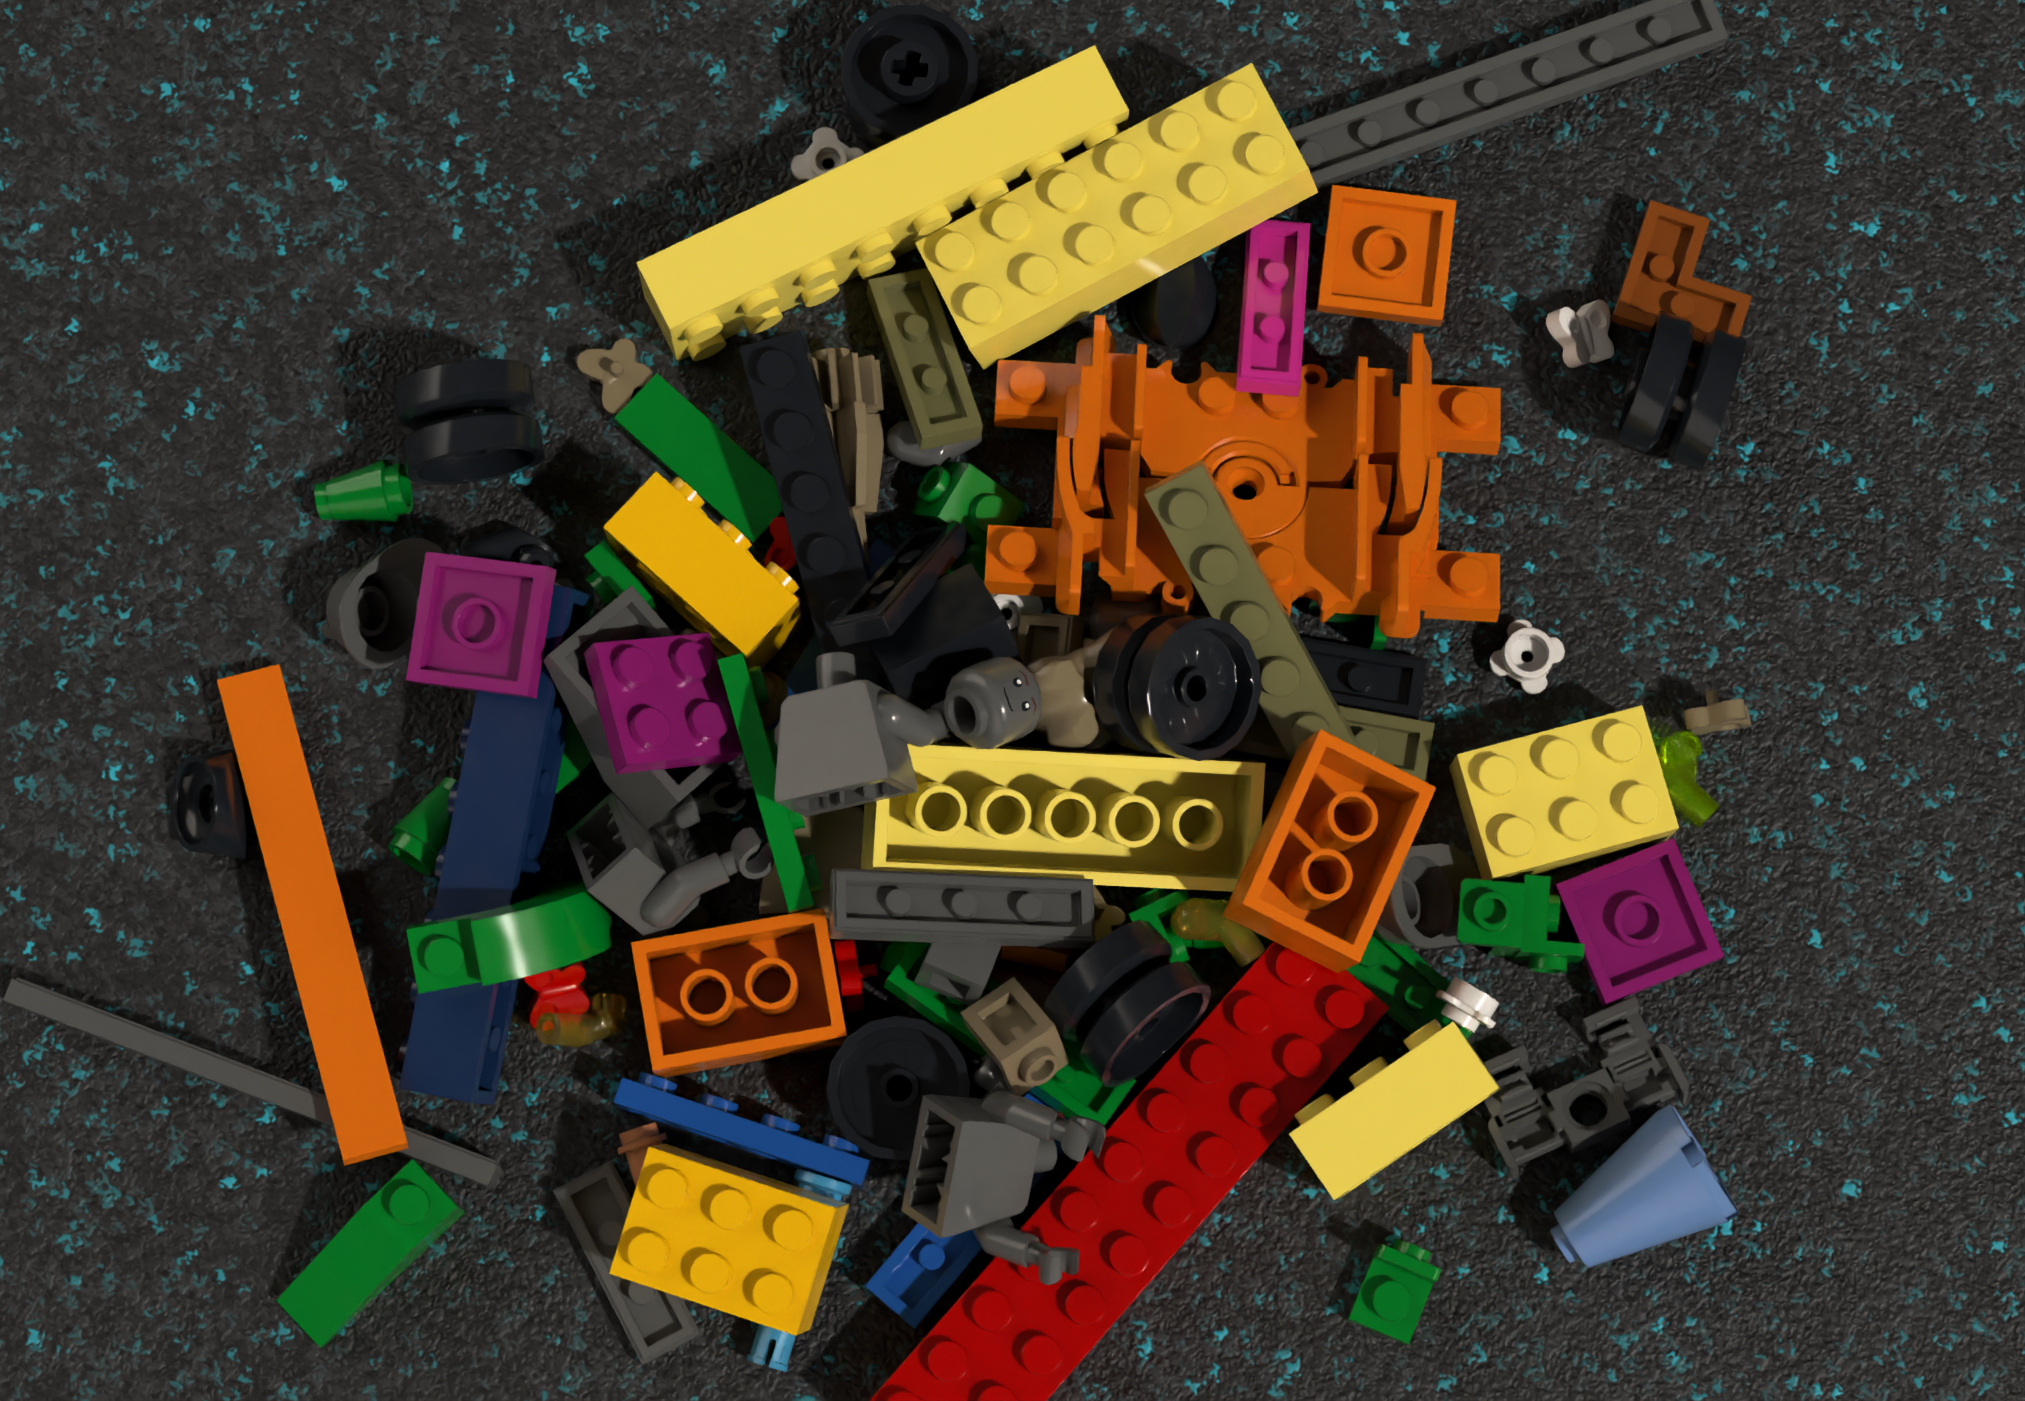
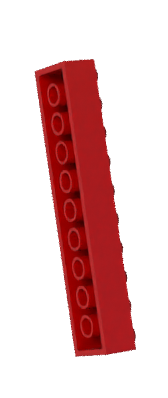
[869,942,1389,1401]

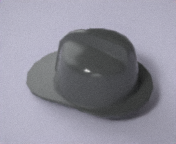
[320,538,445,669]
[1375,843,1480,949]

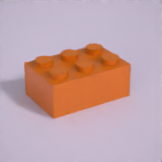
[1222,729,1436,973]
[631,908,847,1078]

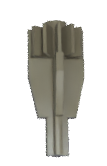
[812,347,884,572]

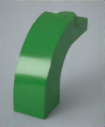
[406,879,616,994]

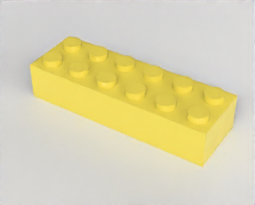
[915,63,1318,370]
[861,742,1266,892]

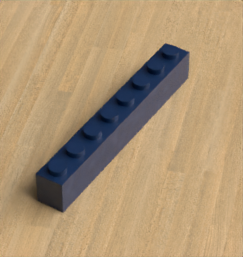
[397,585,594,1105]

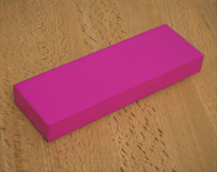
[1235,219,1311,397]

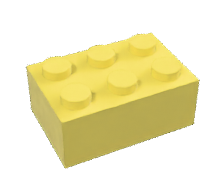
[1449,705,1679,882]
[1289,1019,1501,1200]

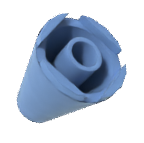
[1550,1103,1740,1268]

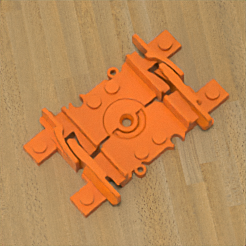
[984,315,1501,638]

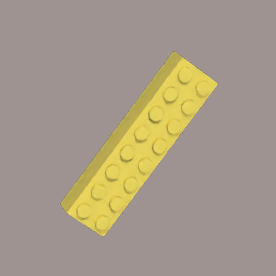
[636,45,1129,362]

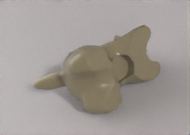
[1025,624,1120,751]

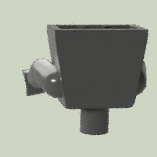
[774,652,956,817]
[566,772,774,939]
[901,1091,1106,1285]

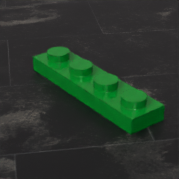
[717,653,823,914]
[883,942,1136,1126]

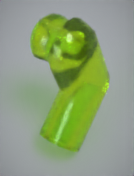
[1657,730,1720,828]

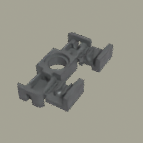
[1483,996,1689,1178]

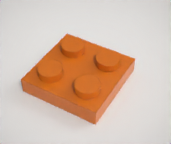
[1316,185,1457,327]

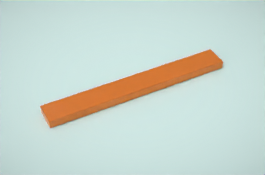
[217,664,409,1166]

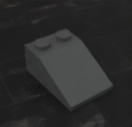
[543,585,741,830]

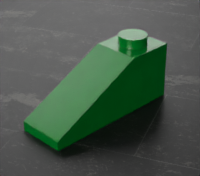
[276,1159,465,1348]

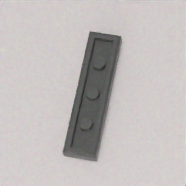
[830,868,1095,949]

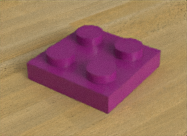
[406,552,556,699]
[584,633,742,774]
[1553,838,1724,1007]

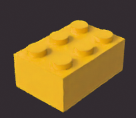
[603,471,803,669]
[609,1144,849,1336]

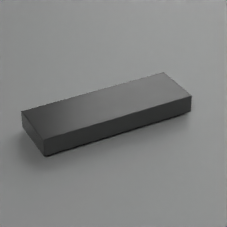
[553,1160,702,1366]

